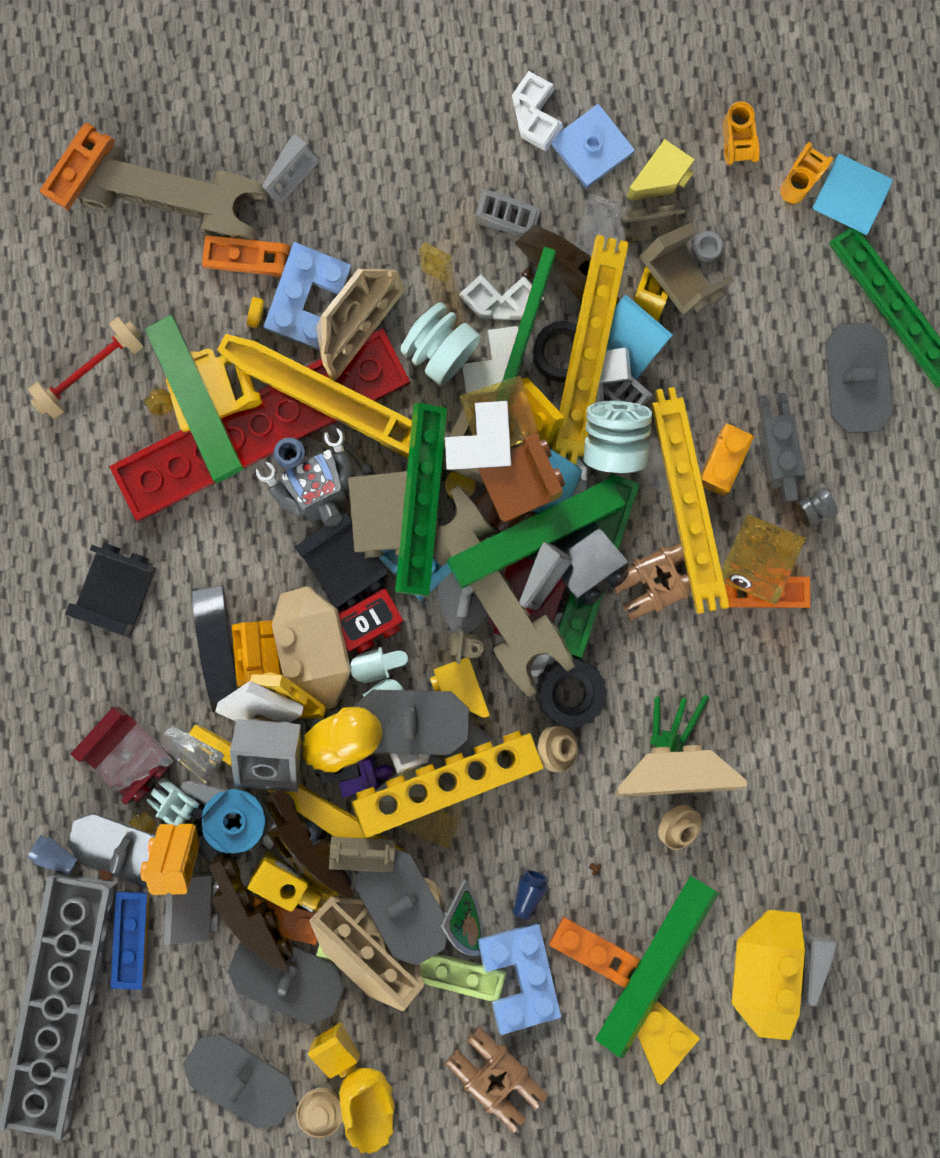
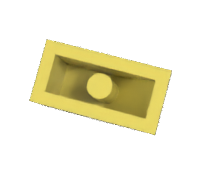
[627,139,695,201]

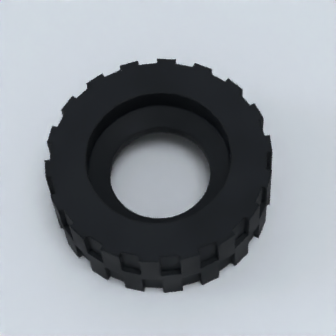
[535,658,607,728]

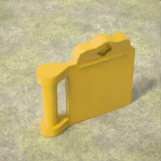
[166,348,262,432]

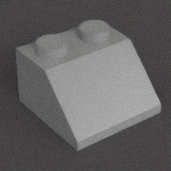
[230,719,302,792]
[164,871,220,945]

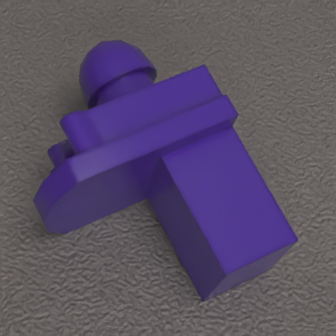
[339,756,393,798]

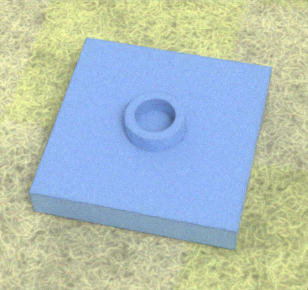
[551,104,635,189]

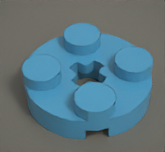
[202,789,267,854]

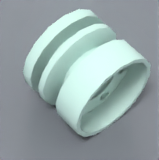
[400,302,481,386]
[583,401,652,473]

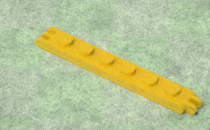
[552,235,628,465]
[652,387,729,614]

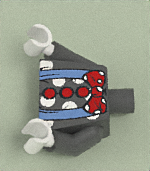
[256,429,355,527]

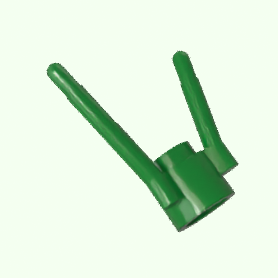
[650,695,709,752]

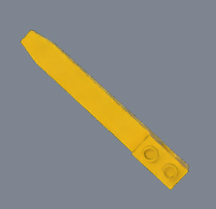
[217,334,445,459]
[188,724,410,871]

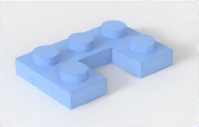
[263,242,351,351]
[477,923,561,1035]

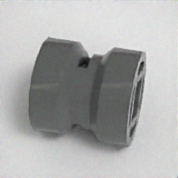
[795,488,838,529]

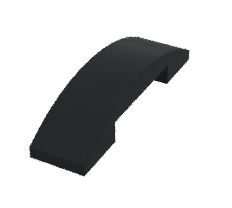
[192,586,240,712]

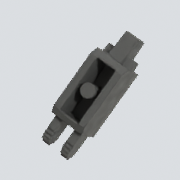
[758,393,805,504]

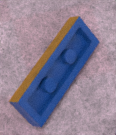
[111,891,150,990]

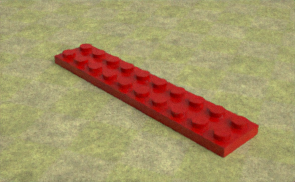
[109,328,411,522]

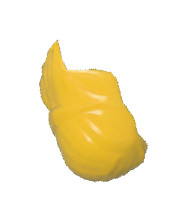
[302,707,383,772]
[339,1068,395,1154]

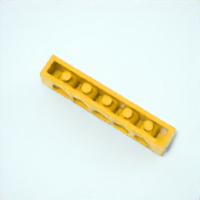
[351,730,544,838]

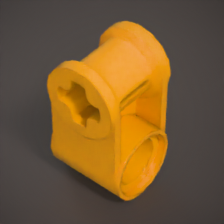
[723,101,760,165]
[780,142,834,204]

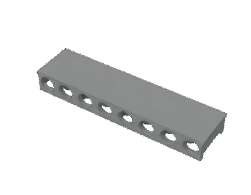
[0,871,117,1141]

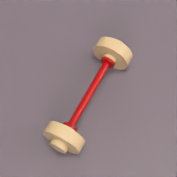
[28,316,144,419]

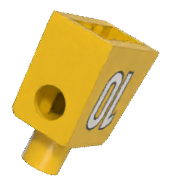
[247,850,322,912]

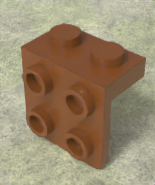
[478,433,565,522]

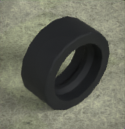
[533,321,577,382]

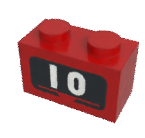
[339,589,404,654]

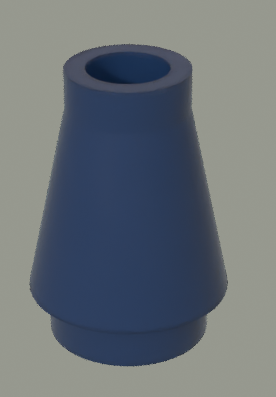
[512,870,549,920]

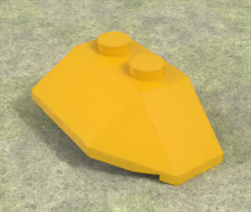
[731,909,805,1040]

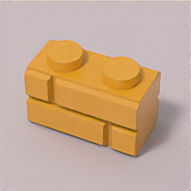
[700,423,754,496]
[231,620,283,687]
[141,824,200,895]

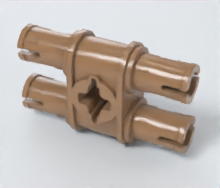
[613,542,692,622]
[444,1026,548,1133]

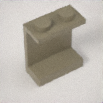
[639,223,734,315]
[348,471,407,558]

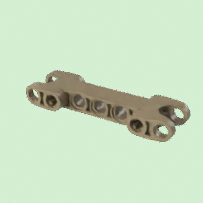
[66,138,269,241]
[433,485,575,697]

